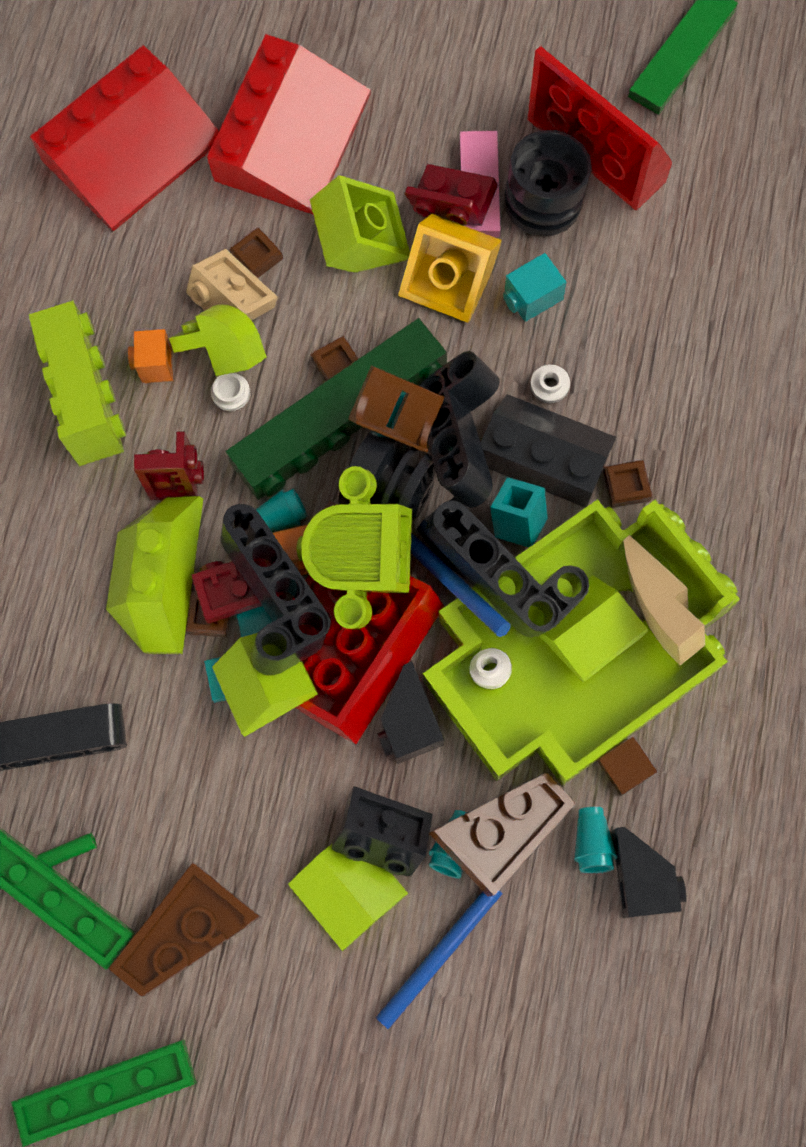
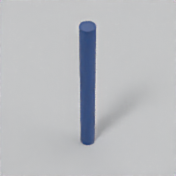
[411,532,511,637]
[375,890,503,1030]

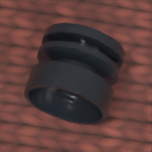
[504,130,592,236]
[338,431,436,523]

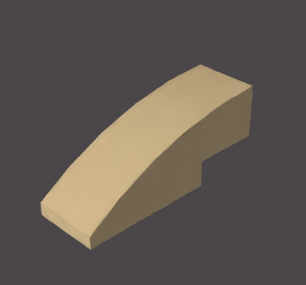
[623,535,705,665]

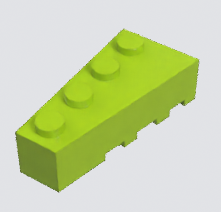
[28,300,126,466]

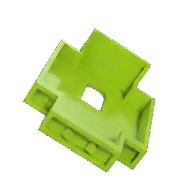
[423,499,740,786]

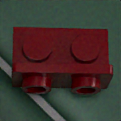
[404,164,498,226]
[134,431,204,500]
[191,558,286,624]

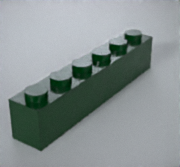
[225,318,447,500]

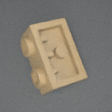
[186,249,278,321]

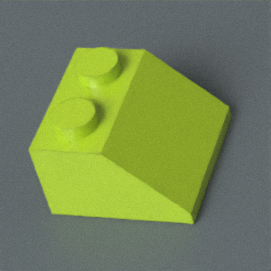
[310,175,410,273]

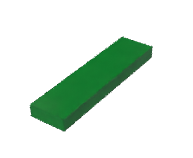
[628,0,738,115]
[0,828,136,970]
[11,1040,197,1147]

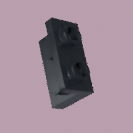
[332,786,433,877]

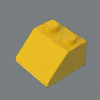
[398,214,502,323]

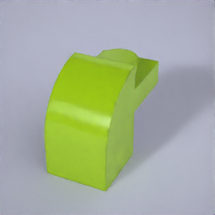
[169,304,267,376]

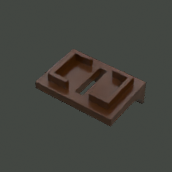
[348,365,445,453]

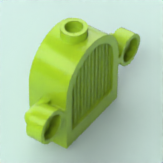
[297,466,412,629]

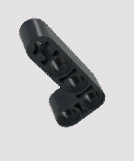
[420,351,499,508]
[426,501,589,637]
[220,504,330,676]
[0,703,127,771]

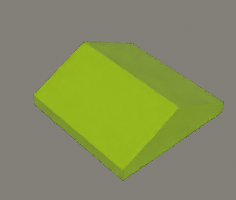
[532,575,648,682]
[212,633,318,737]
[288,843,408,951]

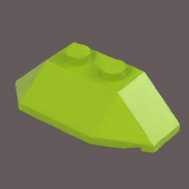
[106,496,203,654]

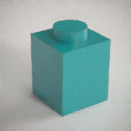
[503,253,567,322]
[490,477,548,548]

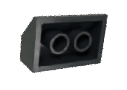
[480,394,616,508]

